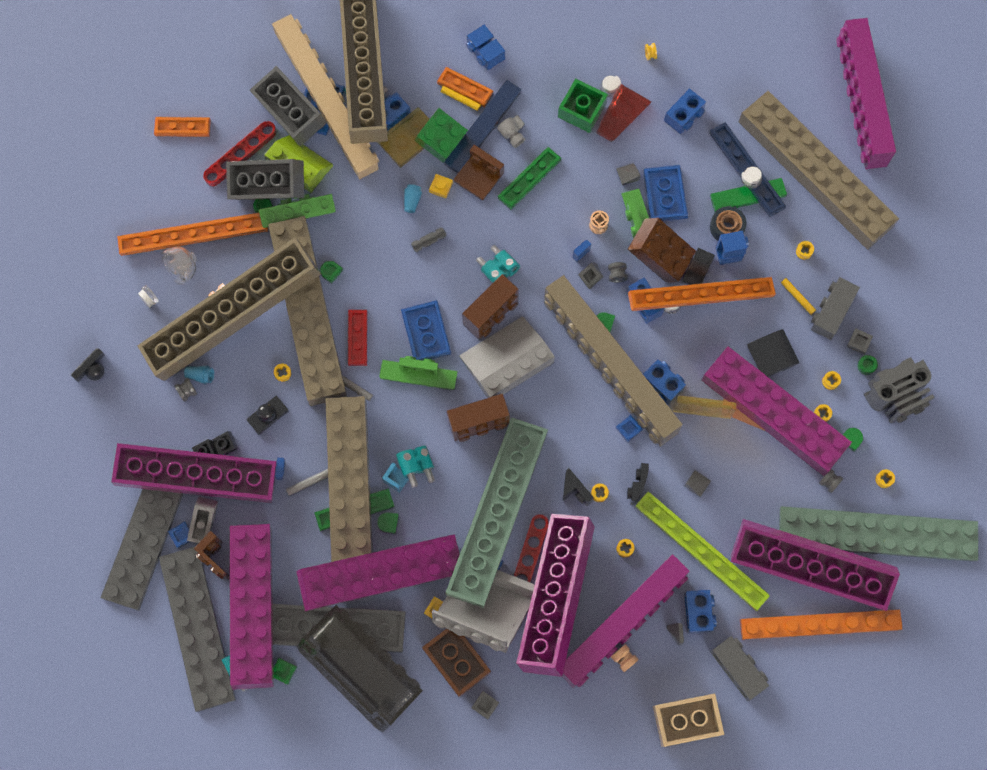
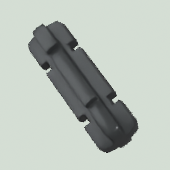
[411,228,447,252]

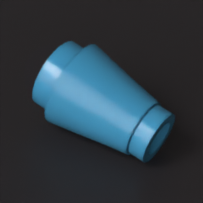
[404,184,422,213]
[184,365,214,384]

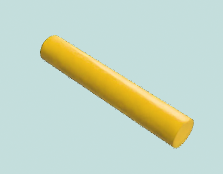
[440,86,481,111]
[781,278,816,315]

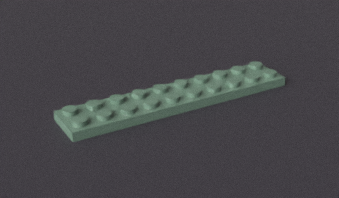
[446,417,548,608]
[779,506,978,561]

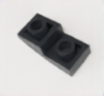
[192,431,238,455]
[627,463,649,505]

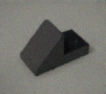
[682,248,715,285]
[563,468,594,506]

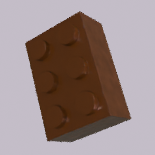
[627,218,696,282]
[462,274,519,340]
[447,393,510,442]
[422,629,491,698]

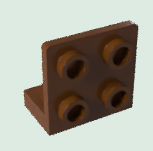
[454,145,504,200]
[194,531,230,580]

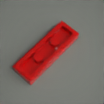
[348,310,368,366]

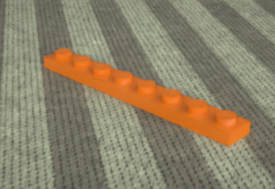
[117,213,269,256]
[628,277,776,311]
[740,609,903,640]

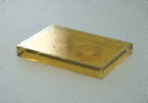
[377,107,429,168]
[673,395,737,419]

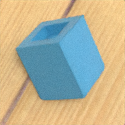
[382,463,409,493]

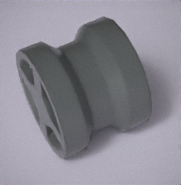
[608,262,628,283]
[174,378,197,402]
[819,469,844,493]

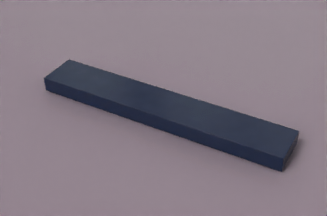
[444,80,522,173]
[710,122,786,218]

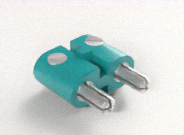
[476,245,520,283]
[396,446,435,488]

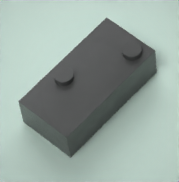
[250,66,327,146]
[226,159,304,200]

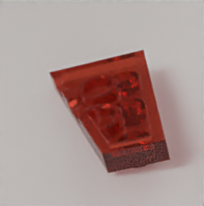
[596,84,652,142]

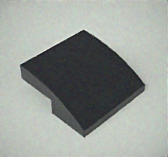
[747,329,800,377]

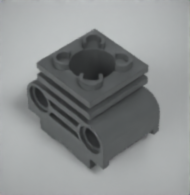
[863,357,935,423]

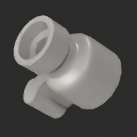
[497,115,525,148]

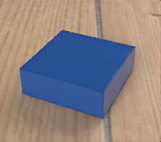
[573,240,591,262]
[616,415,643,442]
[275,457,285,481]
[168,521,191,549]

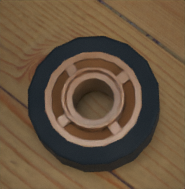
[710,206,747,241]

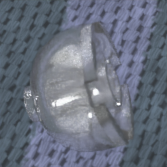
[162,246,197,285]

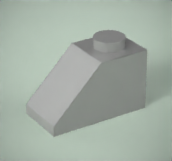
[187,497,218,543]

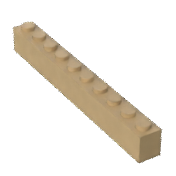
[272,14,380,180]

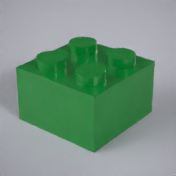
[558,78,608,133]
[414,107,468,163]

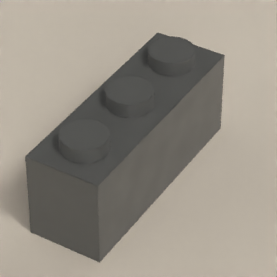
[811,277,860,340]
[710,636,769,701]

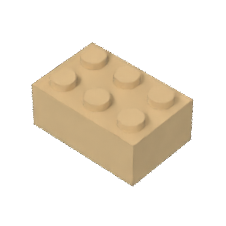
[653,694,724,748]

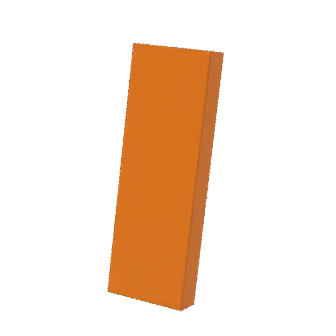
[437,67,493,108]
[154,117,211,137]

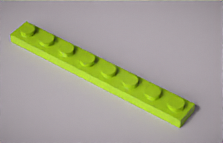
[635,491,770,611]

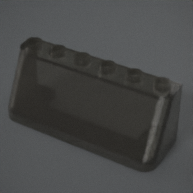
[297,605,423,732]

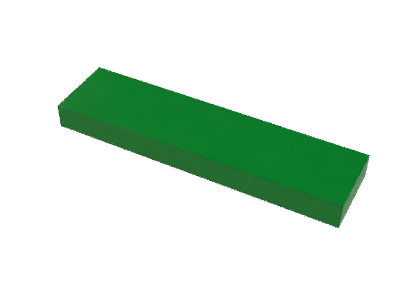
[498,147,561,210]
[710,178,787,212]
[314,488,395,531]

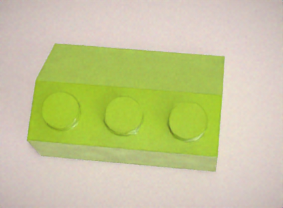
[264,135,333,193]

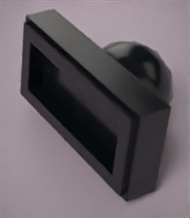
[71,348,105,382]
[246,395,289,435]

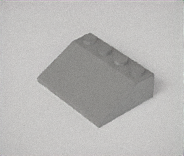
[459,316,555,398]

